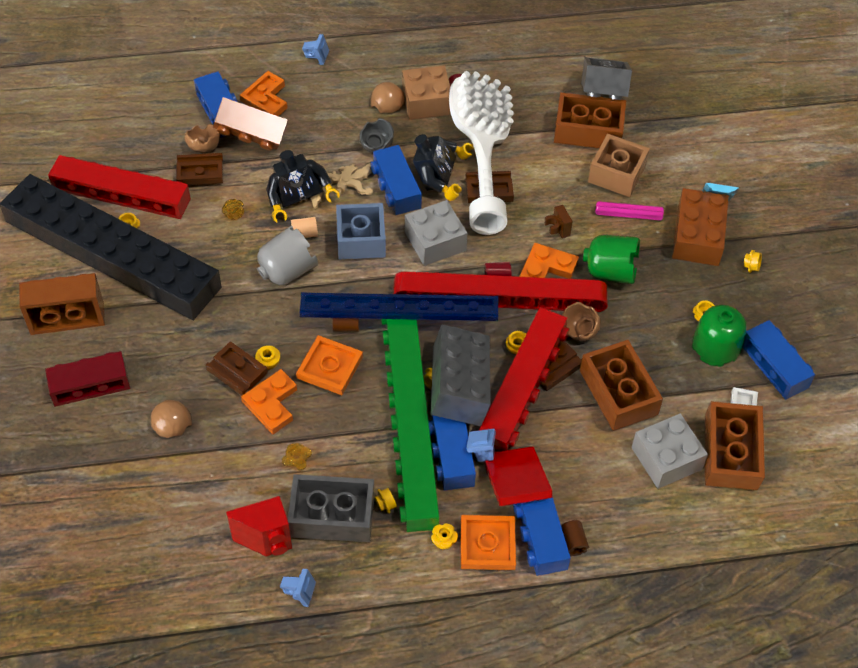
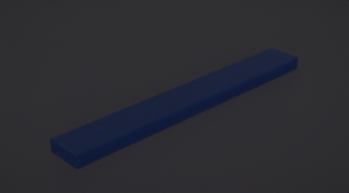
[300,292,498,321]

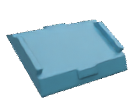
[702,183,739,201]

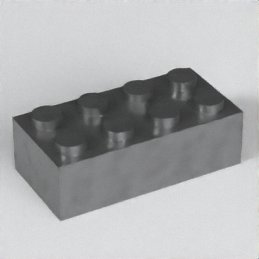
[431,325,491,426]

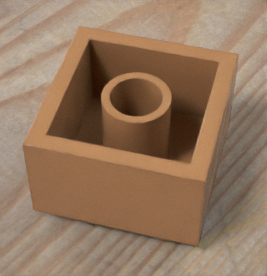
[402,65,451,120]
[588,134,650,197]

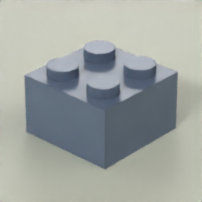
[336,203,386,259]

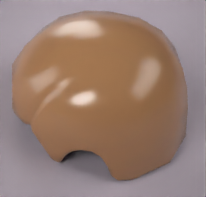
[370,82,404,113]
[184,124,221,153]
[562,302,601,341]
[151,400,192,438]

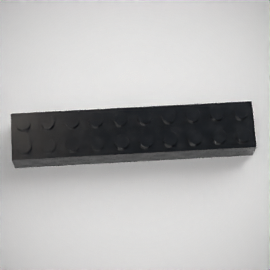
[0,174,222,321]

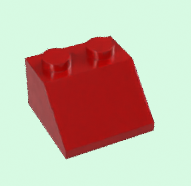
[226,496,292,556]

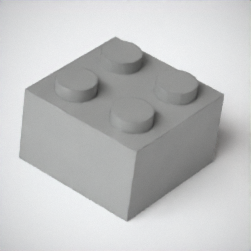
[405,200,468,266]
[631,413,708,489]

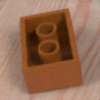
[554,92,626,148]
[672,188,729,266]
[19,273,105,335]
[580,340,663,431]
[705,401,765,490]

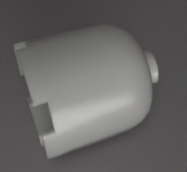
[257,226,318,285]

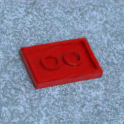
[483,446,553,506]

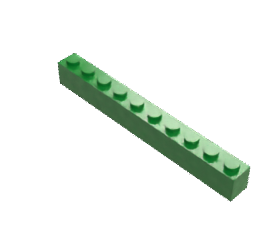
[381,298,439,532]

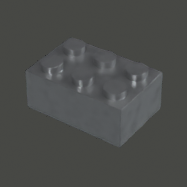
[581,57,632,100]
[288,474,375,542]

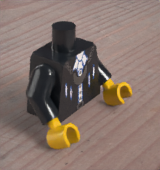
[413,134,474,201]
[266,150,340,223]

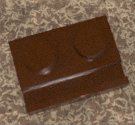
[176,153,223,185]
[465,171,514,203]
[205,341,268,396]
[541,341,582,391]

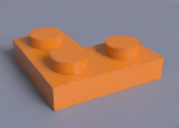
[239,71,287,116]
[519,243,579,279]
[241,369,297,435]

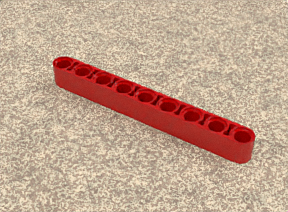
[393,271,608,312]

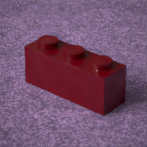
[45,351,130,407]

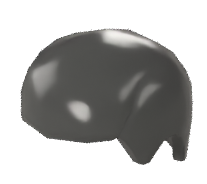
[360,118,394,153]

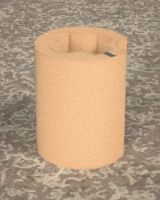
[291,217,318,238]

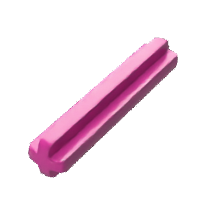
[595,201,664,220]

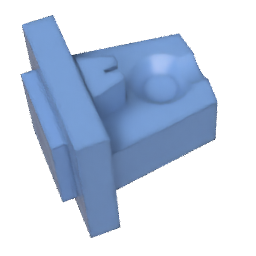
[302,34,329,65]
[466,429,496,462]
[280,569,316,607]

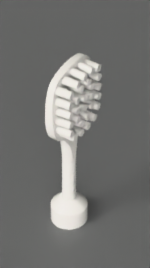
[449,71,514,235]

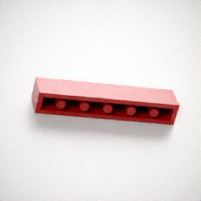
[48,155,191,220]
[479,307,570,451]

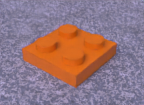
[296,335,363,395]
[461,515,516,570]

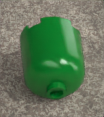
[583,234,640,284]
[692,305,746,367]

